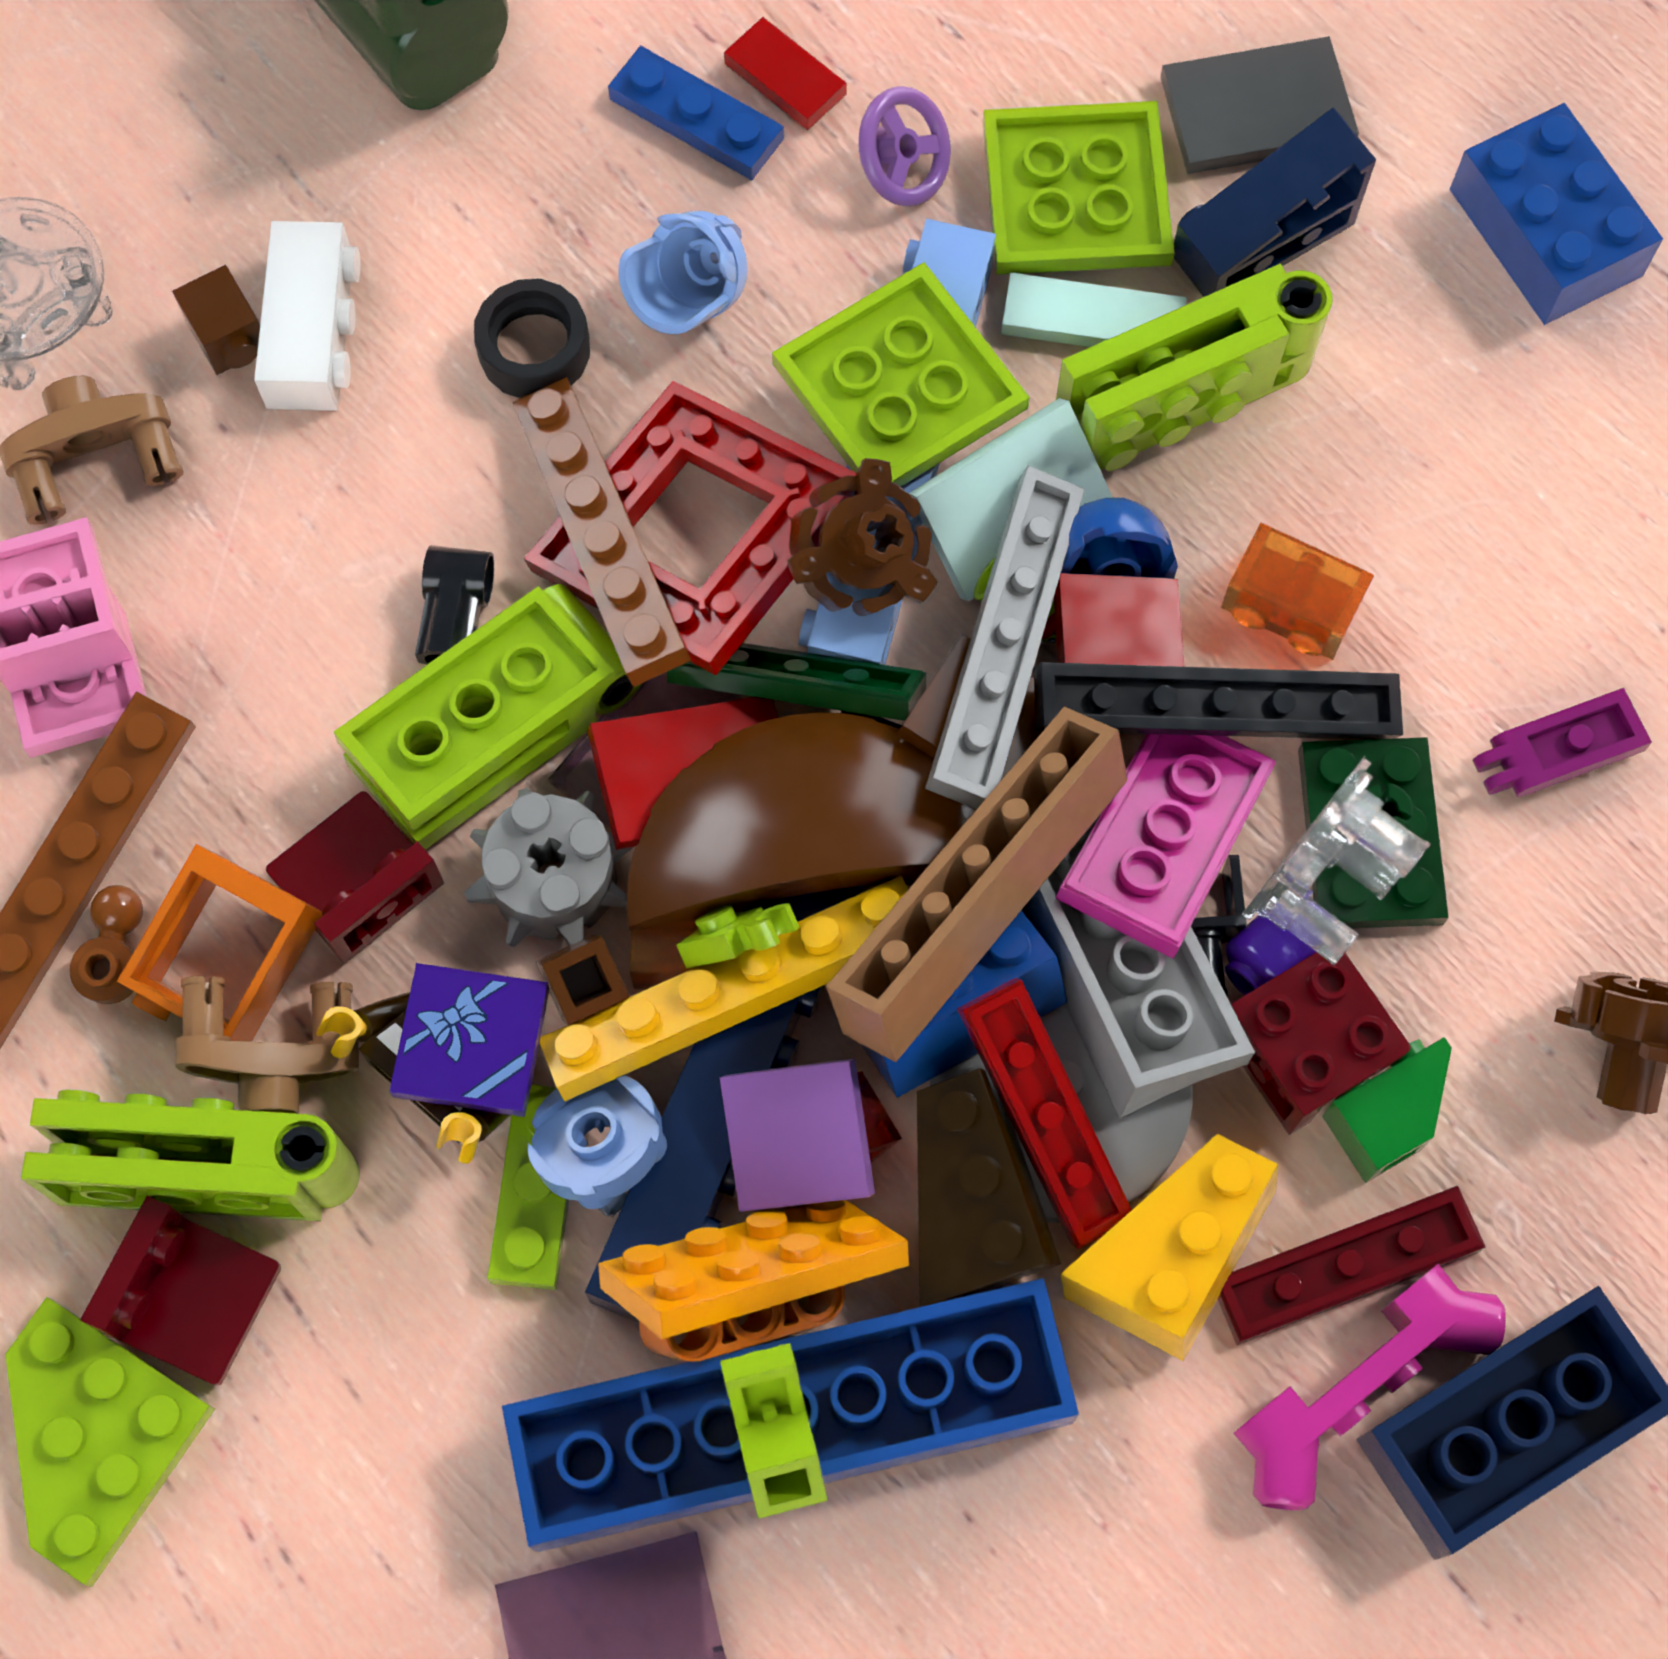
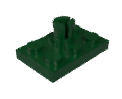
[1298,737,1449,930]

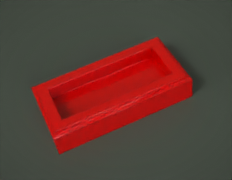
[724,17,847,131]

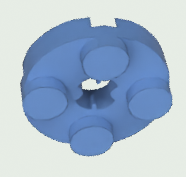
[528,1075,667,1209]

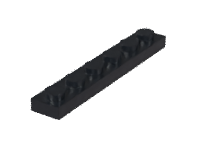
[1033,662,1403,739]

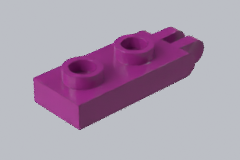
[1472,688,1652,797]

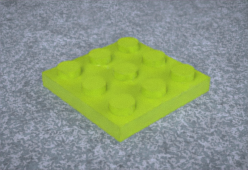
[983,101,1175,275]
[772,262,1030,487]

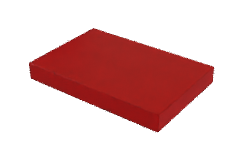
[587,697,778,850]

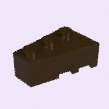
[917,1068,1061,1307]

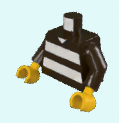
[316,992,510,1164]

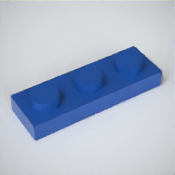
[608,45,784,181]

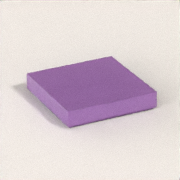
[720,1058,875,1212]

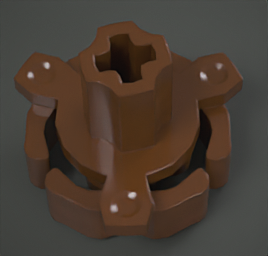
[787,458,938,616]
[1554,972,1668,1114]

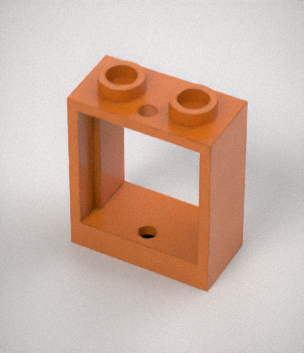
[117,844,323,1042]

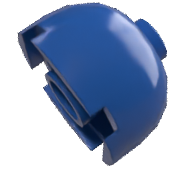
[1061,498,1178,579]

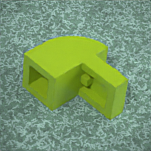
[720,1343,828,1519]

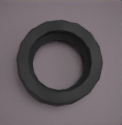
[474,279,590,398]

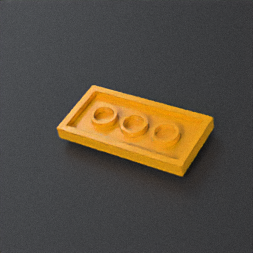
[598,1200,909,1339]

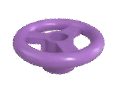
[858,86,951,206]

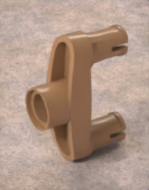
[0,375,184,525]
[176,976,359,1114]

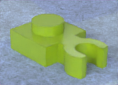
[676,903,800,969]

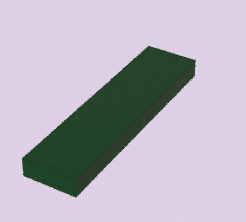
[667,643,926,721]

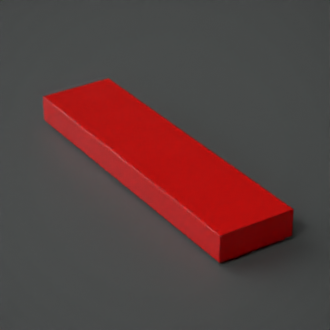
[957,978,1132,1250]

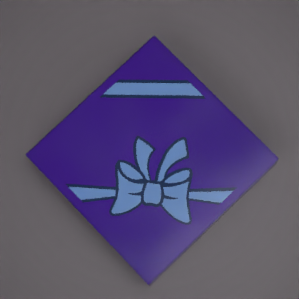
[389,963,550,1117]

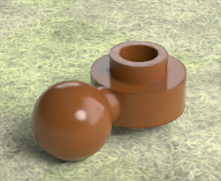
[70,885,143,1004]

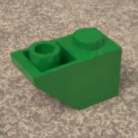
[1322,1037,1452,1183]

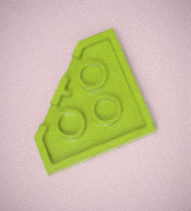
[5,1297,215,1587]

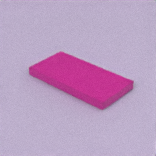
[1055,734,1277,959]

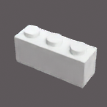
[254,221,361,411]

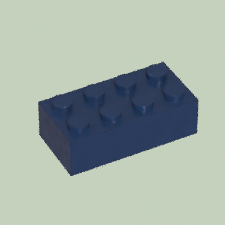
[1356,1286,1668,1560]

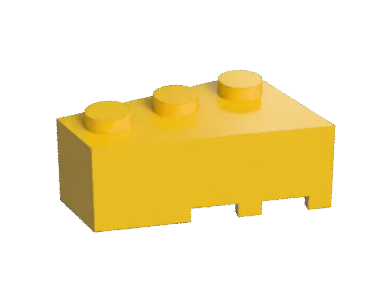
[1061,1134,1278,1362]

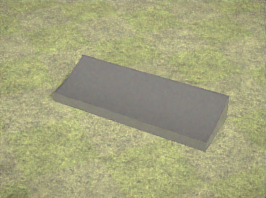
[1021,811,1255,1118]

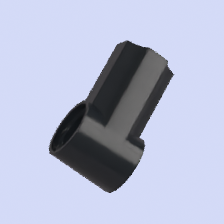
[415,545,494,665]

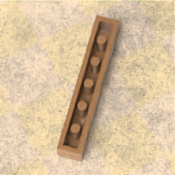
[826,707,1128,1062]

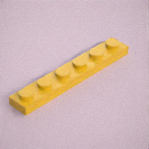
[539,876,908,1102]

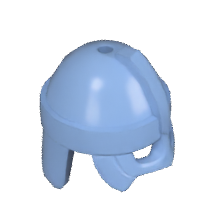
[618,211,748,334]

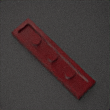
[1218,1186,1486,1345]

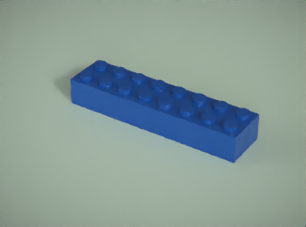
[502,1278,1079,1552]

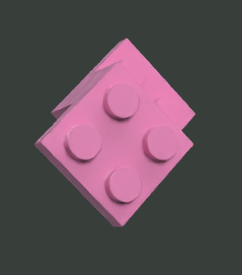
[0,517,147,758]

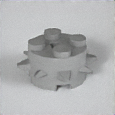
[465,788,633,947]

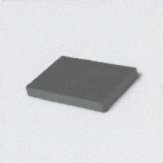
[1160,36,1359,174]

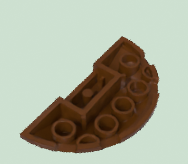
[627,713,976,931]

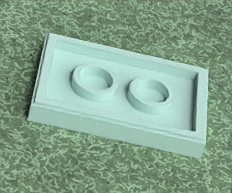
[909,398,1113,602]

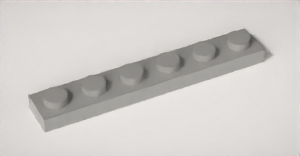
[925,465,1085,809]

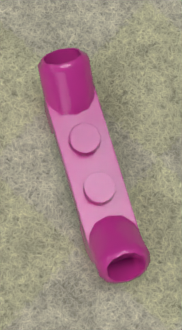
[1233,1264,1506,1511]

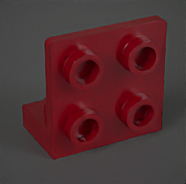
[266,791,445,964]
[1231,942,1411,1135]
[80,1195,281,1386]

